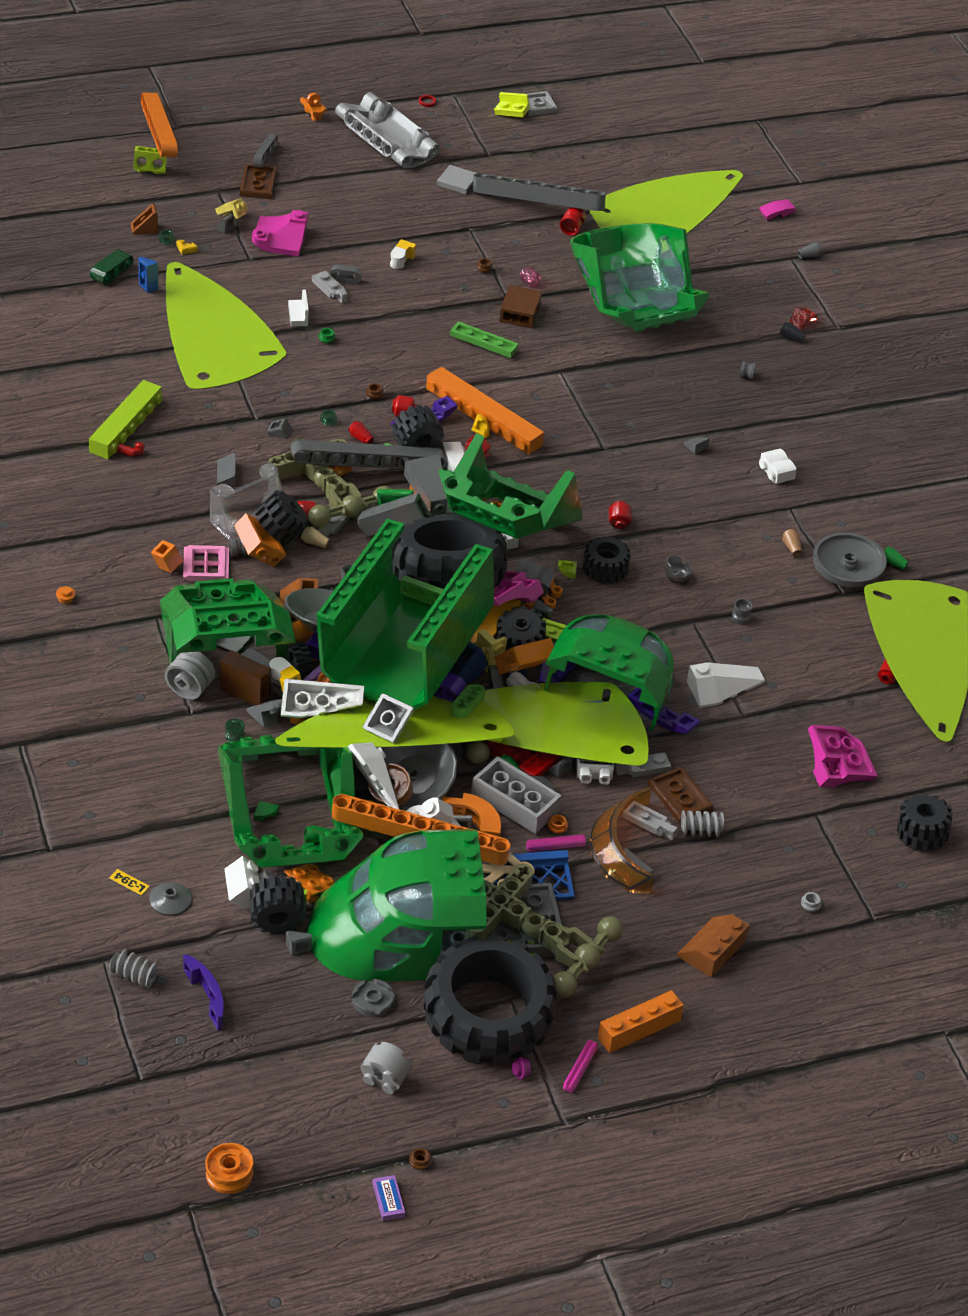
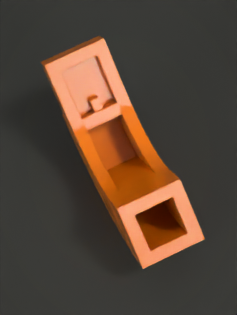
[442,793,501,837]

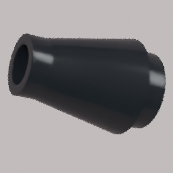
[780,322,806,342]

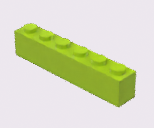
[89,380,163,459]

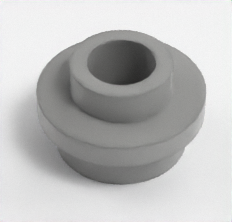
[801,892,822,912]

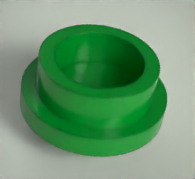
[319,328,336,343]

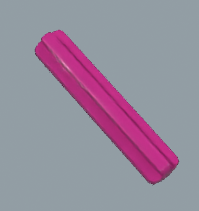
[526,834,586,852]
[563,1040,598,1093]

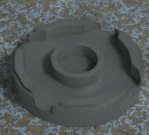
[352,979,395,1017]

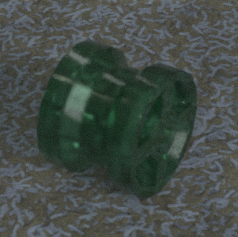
[225,718,245,742]

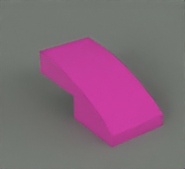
[759,199,796,221]

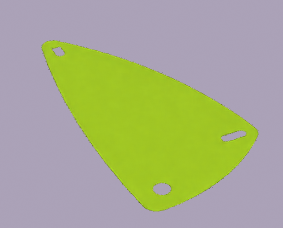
[590,170,743,250]
[166,262,286,389]
[864,580,968,741]
[483,682,649,766]
[275,691,514,748]

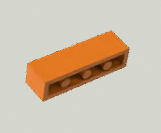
[598,990,684,1053]

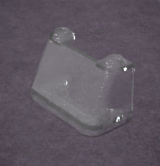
[210,462,284,540]

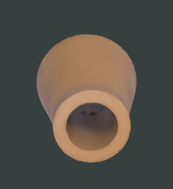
[782,529,802,557]

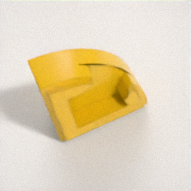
[176,240,198,255]
[471,414,489,438]

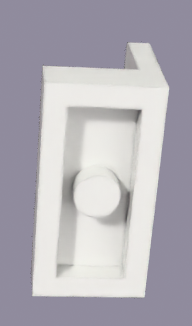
[288,290,309,326]

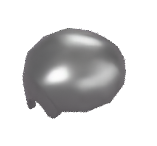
[664,555,693,582]

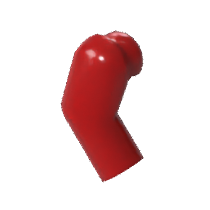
[117,442,145,457]

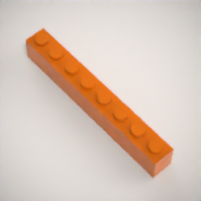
[426,366,544,455]

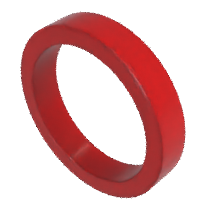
[419,95,436,107]

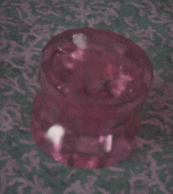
[520,266,541,287]

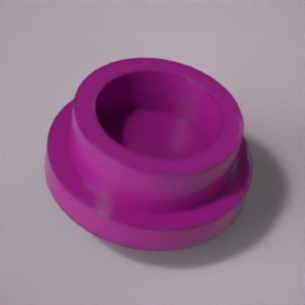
[512,1057,531,1079]

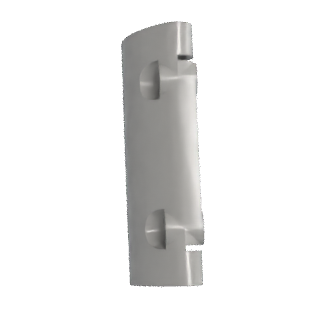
[335,92,440,168]

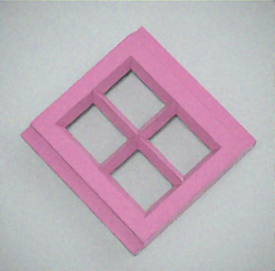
[183,545,229,581]

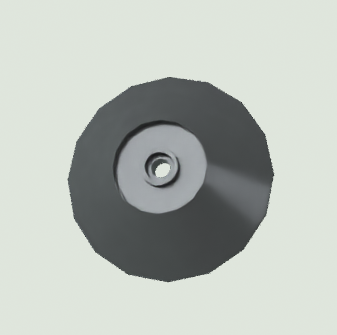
[285,588,333,634]
[376,743,457,809]

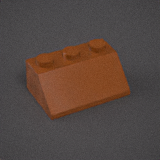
[677,914,750,977]

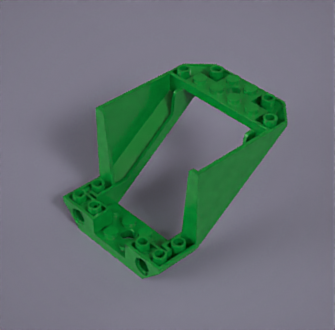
[438,433,583,539]
[160,578,295,664]
[218,734,363,868]

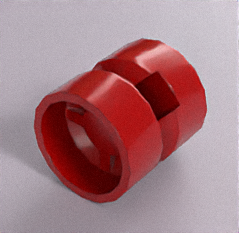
[559,207,586,236]

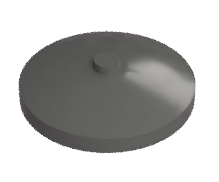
[813,532,887,587]

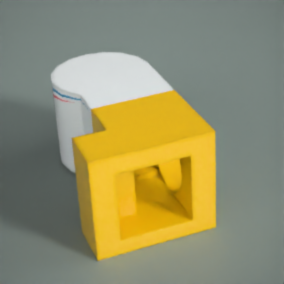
[390,239,416,269]
[269,657,301,691]

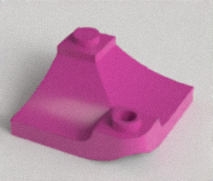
[252,210,309,257]
[494,571,544,606]
[808,725,877,788]

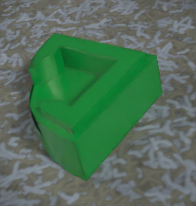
[254,801,279,821]

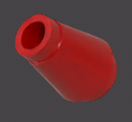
[348,421,374,444]

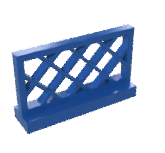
[485,850,574,901]

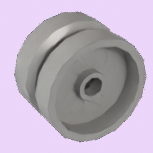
[165,652,215,700]

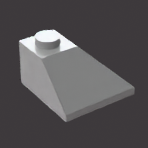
[362,693,415,744]

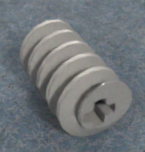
[681,810,724,837]
[109,949,158,989]

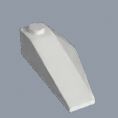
[281,679,364,718]

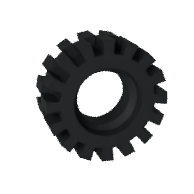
[287,641,312,677]

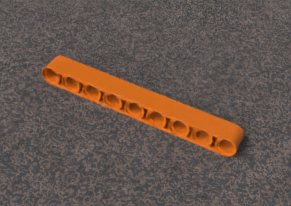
[141,92,178,158]
[332,794,511,865]

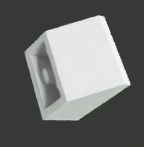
[225,856,272,909]

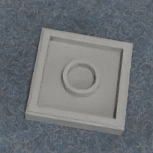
[527,91,558,116]
[437,165,476,194]

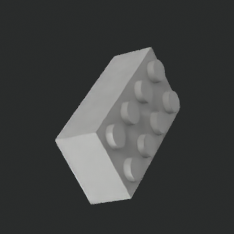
[471,756,562,834]

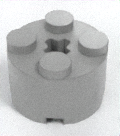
[361,1042,412,1095]

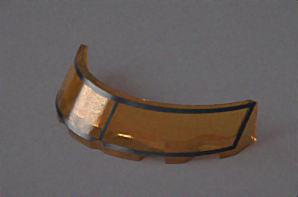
[590,787,654,894]

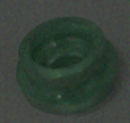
[158,230,175,245]
[320,409,337,425]

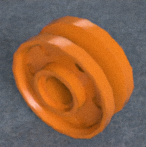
[205,1143,254,1194]

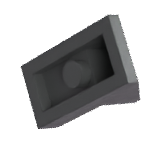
[246,699,283,727]

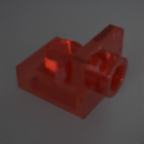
[789,307,818,329]

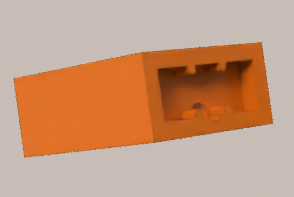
[234,513,286,567]
[494,638,554,675]

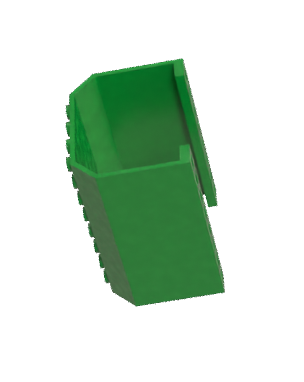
[316,519,494,710]

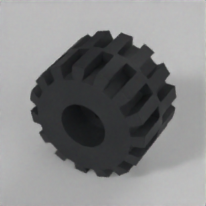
[392,405,444,448]
[255,490,309,544]
[497,606,546,651]
[897,793,953,852]
[249,875,306,934]

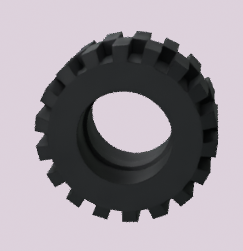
[583,536,631,584]

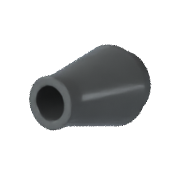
[798,242,823,259]

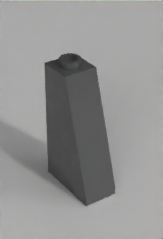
[404,454,447,515]
[357,492,432,535]

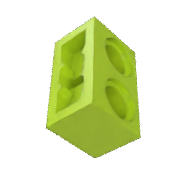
[133,146,167,174]

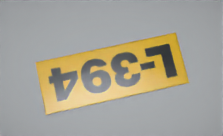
[109,869,150,895]

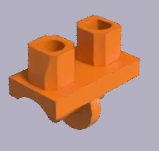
[300,93,327,121]

